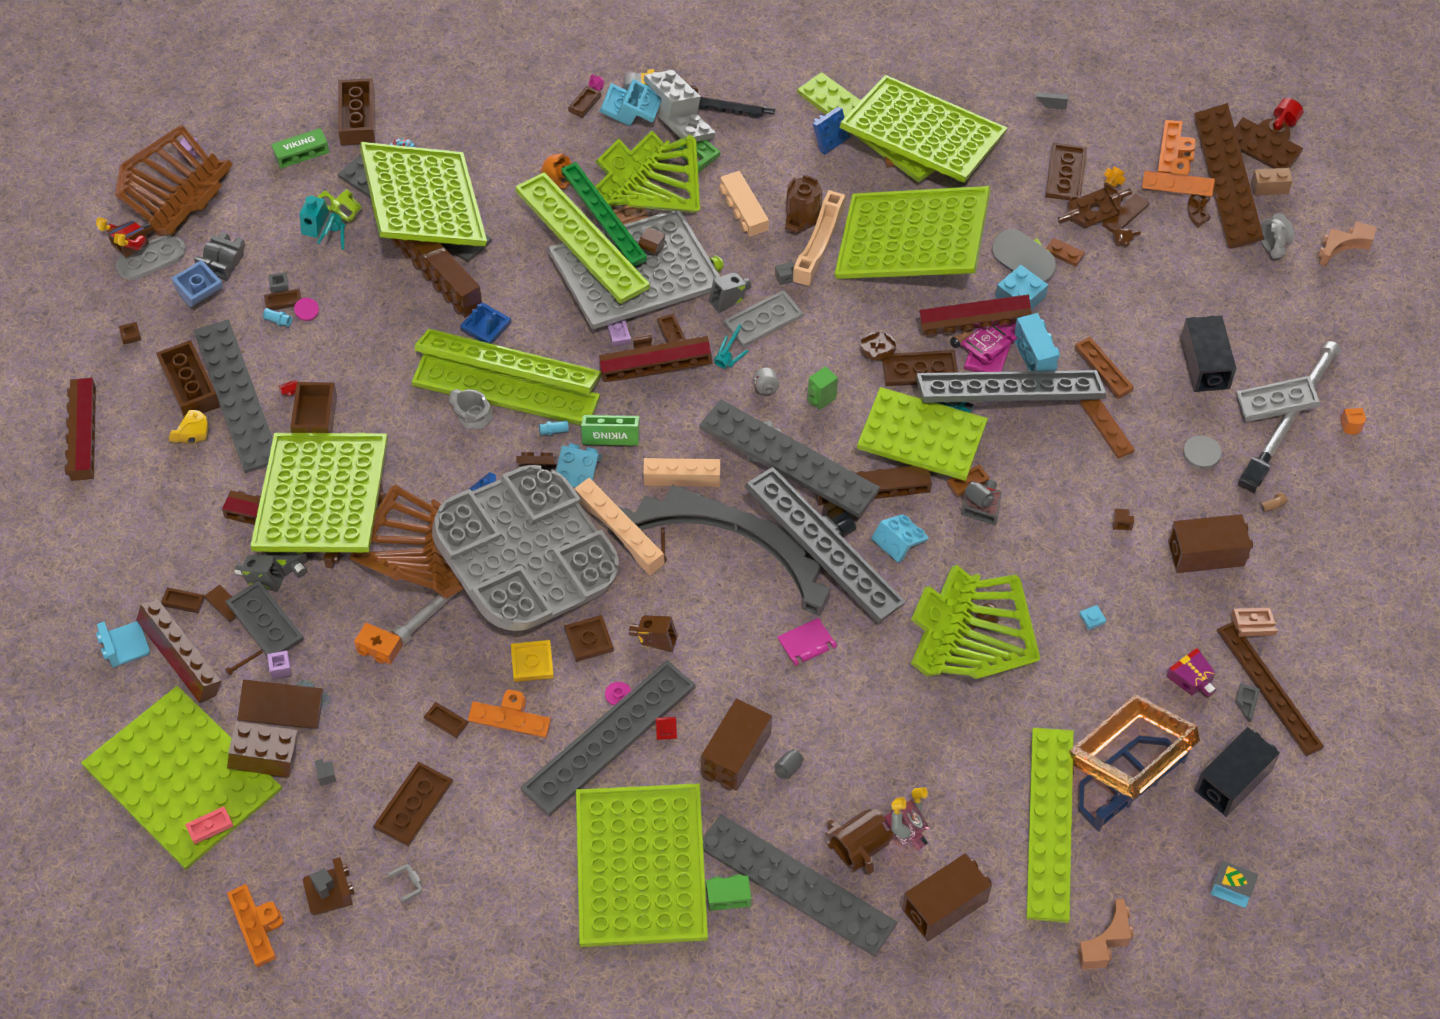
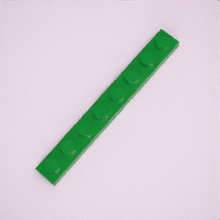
[561,162,647,267]

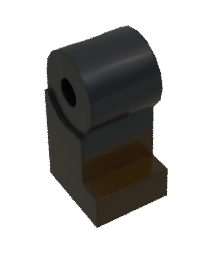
[822,502,856,537]

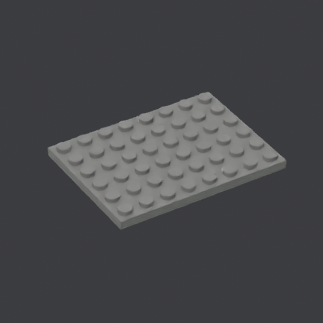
[549,211,720,330]

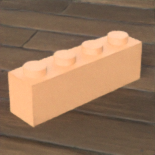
[719,171,769,237]
[643,458,720,487]

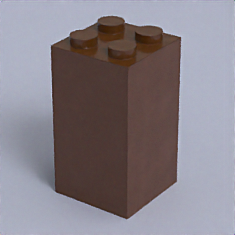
[1168,514,1253,573]
[701,698,772,791]
[902,853,992,942]

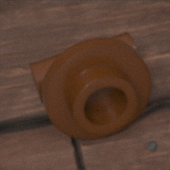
[633,334,652,349]

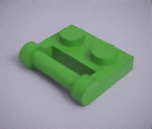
[674,140,720,172]

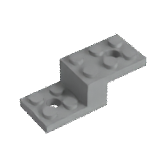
[643,70,716,142]

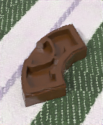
[1187,194,1211,228]

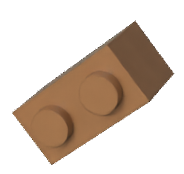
[1251,168,1293,196]

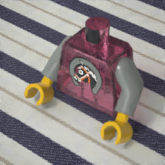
[884,787,929,850]

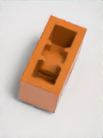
[354,623,402,665]

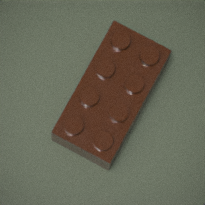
[338,78,376,146]
[156,340,220,418]

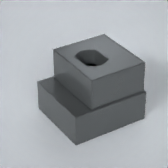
[775,262,794,285]
[269,272,289,293]
[315,759,337,786]
[310,868,335,900]

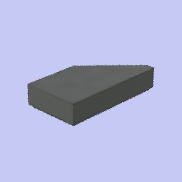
[1036,92,1068,110]
[1235,683,1260,722]

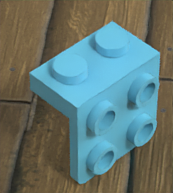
[556,443,602,487]
[871,514,929,563]
[96,621,150,668]

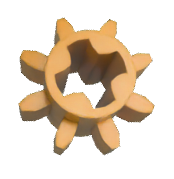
[1103,166,1126,187]

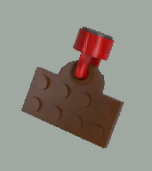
[1235,98,1304,169]

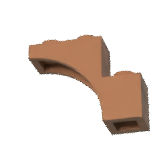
[1318,221,1377,266]
[1078,898,1134,969]

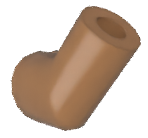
[1262,492,1287,512]

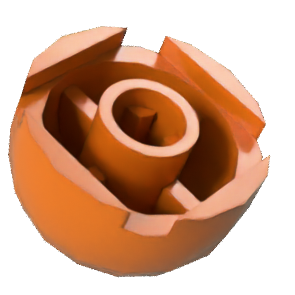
[540,153,572,189]

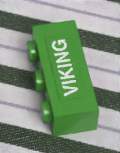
[271,128,329,169]
[581,415,640,446]

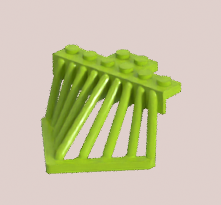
[595,130,700,213]
[911,565,1040,679]

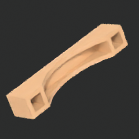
[793,190,845,286]
[574,478,665,576]

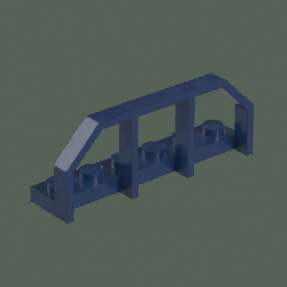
[1078,736,1191,832]

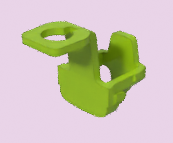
[318,189,362,222]

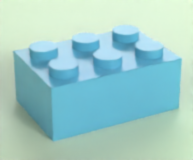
[1014,313,1060,371]

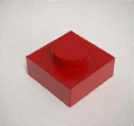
[278,380,298,396]
[656,717,677,740]

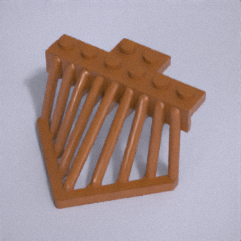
[115,125,233,236]
[349,485,464,599]

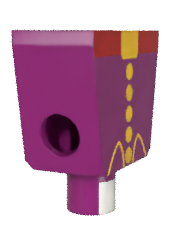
[1166,648,1216,697]

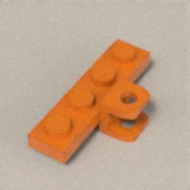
[1158,120,1196,174]
[1142,158,1215,197]
[468,689,552,738]
[227,884,284,968]

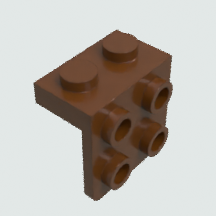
[303,857,355,915]

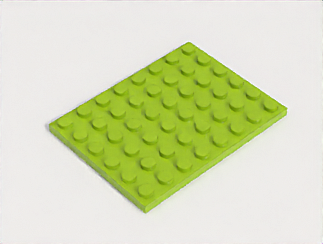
[840,75,1007,183]
[360,142,487,246]
[834,186,991,279]
[251,433,388,552]
[81,686,282,870]
[576,783,708,947]

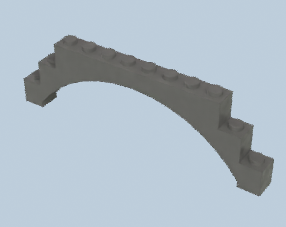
[608,485,830,616]

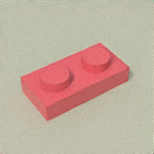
[185,806,233,845]

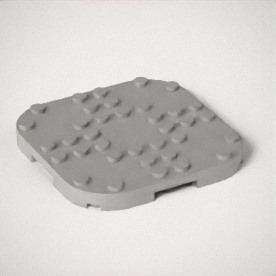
[432,465,619,631]

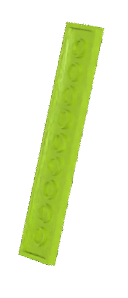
[797,72,935,182]
[515,172,650,304]
[415,328,601,394]
[412,354,600,426]
[1026,728,1074,923]

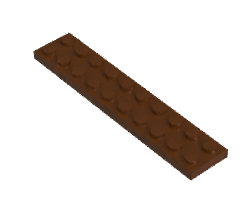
[1194,103,1264,249]

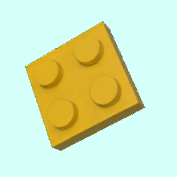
[511,640,554,682]

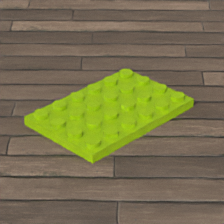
[857,387,988,481]

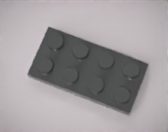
[226,580,304,657]

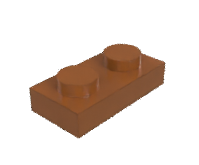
[1046,238,1085,267]
[947,464,990,497]

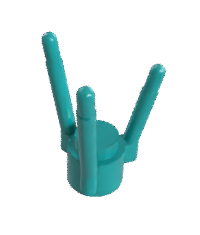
[317,213,346,250]
[714,324,749,369]

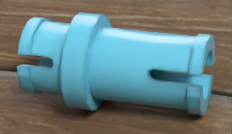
[263,308,293,327]
[539,420,569,436]

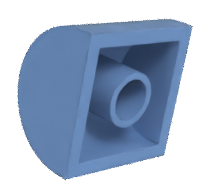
[171,260,223,307]

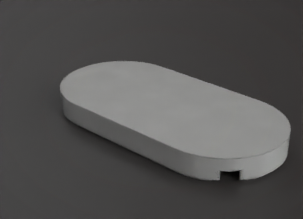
[993,229,1056,283]
[116,235,186,280]

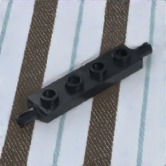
[699,97,776,117]

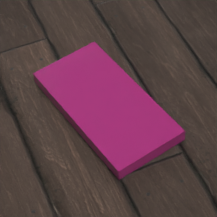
[964,323,1016,372]

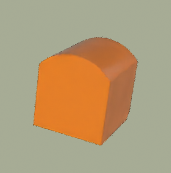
[1340,408,1366,435]

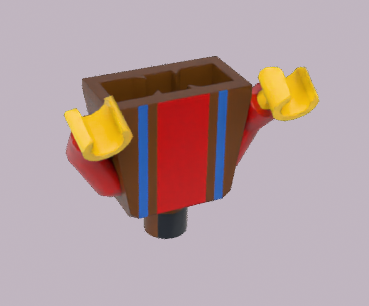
[96,217,154,258]

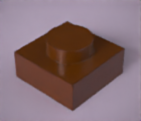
[119,322,142,345]

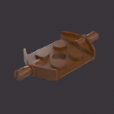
[1058,183,1132,228]

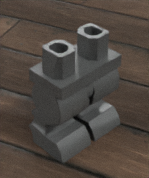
[194,232,245,281]

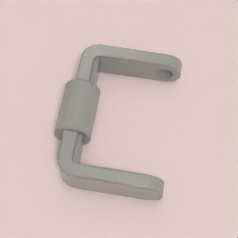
[388,864,423,903]

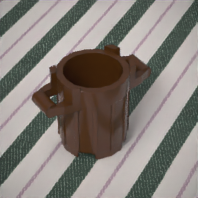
[785,175,822,234]
[825,809,893,873]

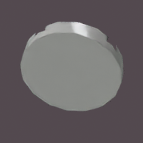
[1183,435,1222,469]

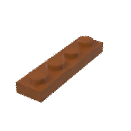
[1074,337,1134,399]
[1080,399,1135,459]

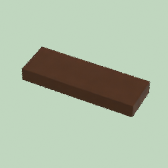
[1102,193,1150,233]

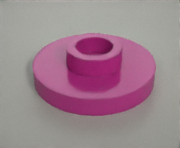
[294,298,319,321]
[605,682,631,705]

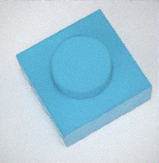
[1079,605,1107,630]

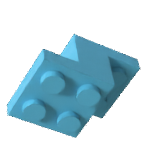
[599,79,662,126]

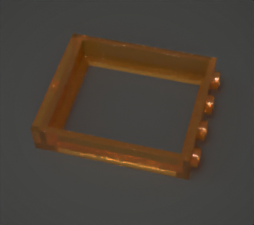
[1070,694,1200,799]

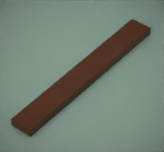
[1217,621,1324,757]

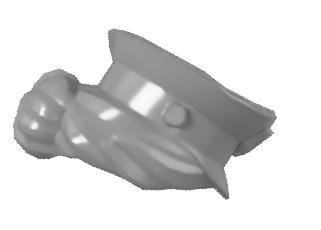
[1261,213,1295,259]
[449,389,493,429]

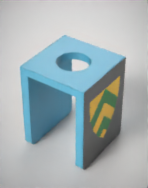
[1210,861,1258,908]

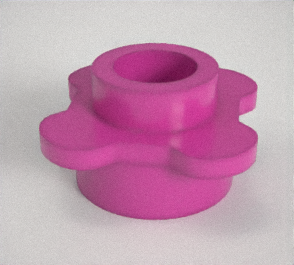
[588,74,604,91]

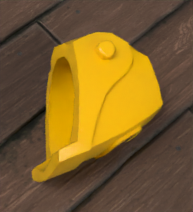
[169,410,208,443]

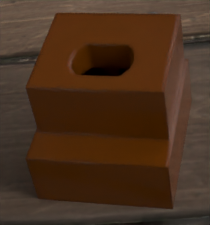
[1113,509,1134,531]

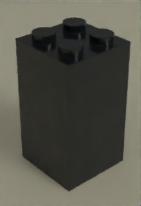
[1180,315,1237,392]
[1194,727,1280,817]

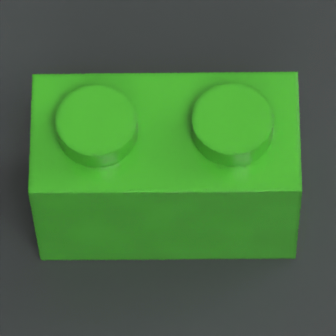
[807,366,838,410]
[706,874,751,911]

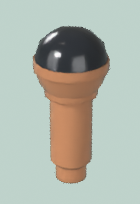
[950,331,973,348]

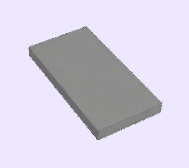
[723,290,804,348]
[1236,376,1320,422]

